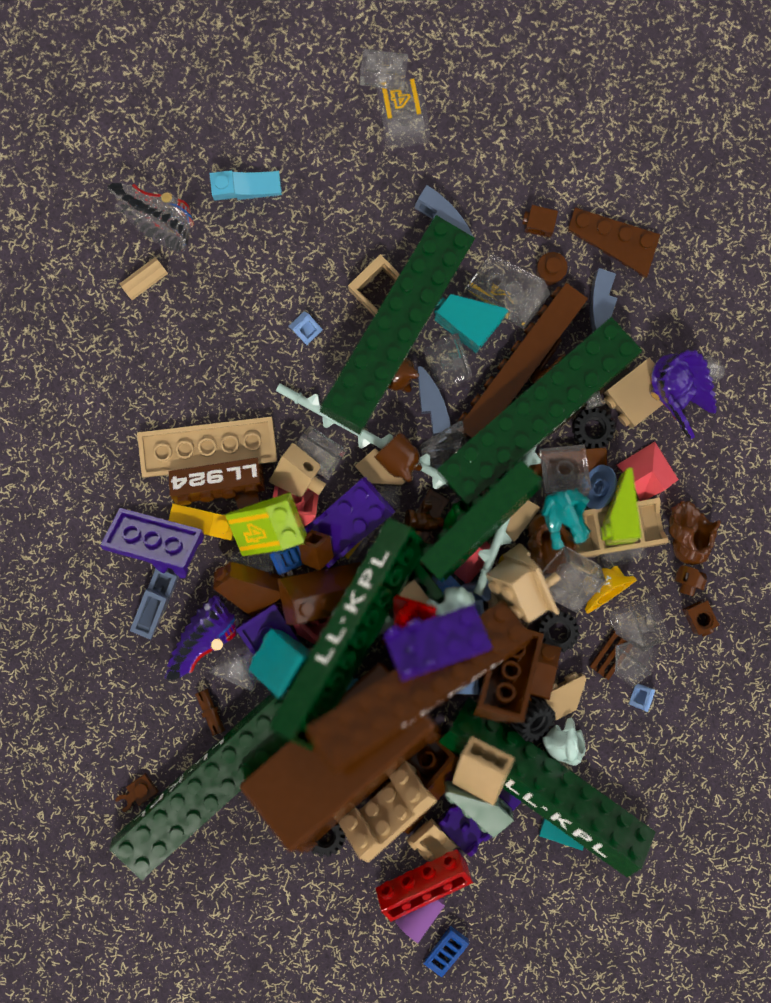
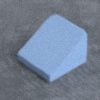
[289,311,323,345]

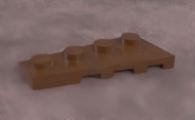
[567,208,660,279]

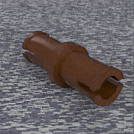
[195,688,226,736]

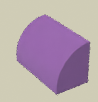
[395,898,445,943]

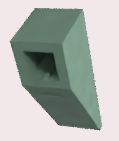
[444,780,514,838]

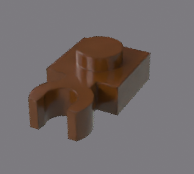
[115,773,159,812]

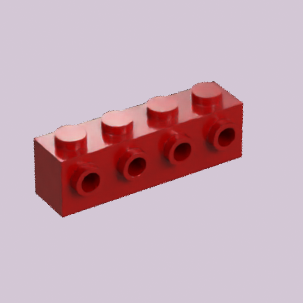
[375,849,473,922]

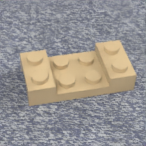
[570,498,669,560]
[338,761,437,863]

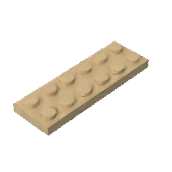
[137,417,278,478]

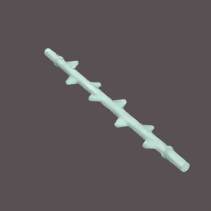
[276,383,447,489]
[473,448,541,596]

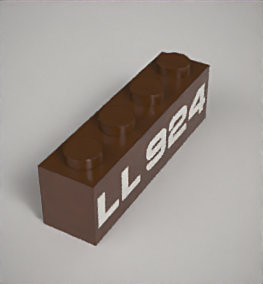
[169,457,265,505]

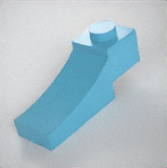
[209,170,282,201]

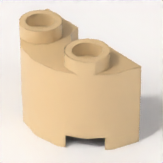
[406,818,457,861]

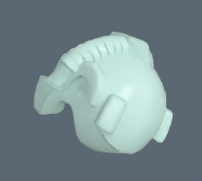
[426,587,475,616]
[543,718,586,766]

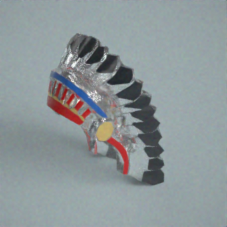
[107,183,194,252]

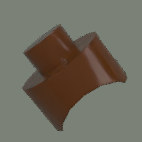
[536,252,568,285]
[674,565,707,597]

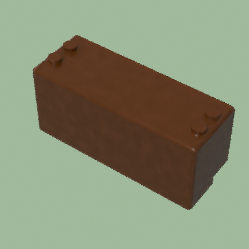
[240,663,442,854]

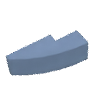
[414,185,474,237]
[590,268,617,333]
[417,366,452,435]
[130,568,179,640]

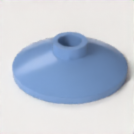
[582,465,617,509]

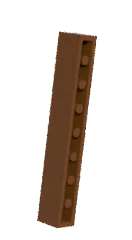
[456,283,588,440]

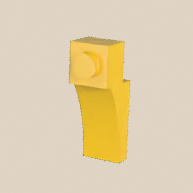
[169,504,234,541]

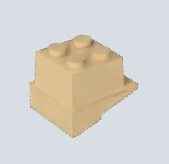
[486,543,560,623]

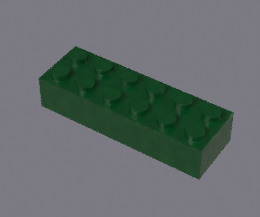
[419,460,542,584]

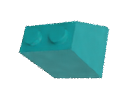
[434,294,508,353]
[249,629,311,699]

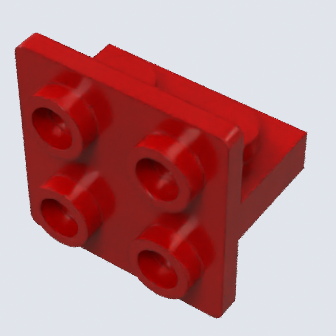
[393,595,437,629]

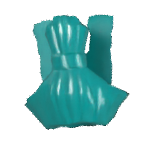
[541,487,591,550]

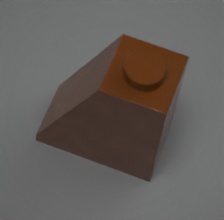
[213,561,284,617]

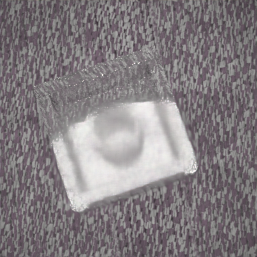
[541,546,606,613]

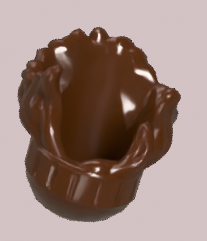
[669,500,721,565]
[527,513,577,577]

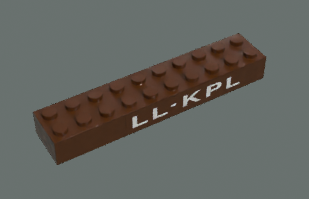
[306,600,532,775]

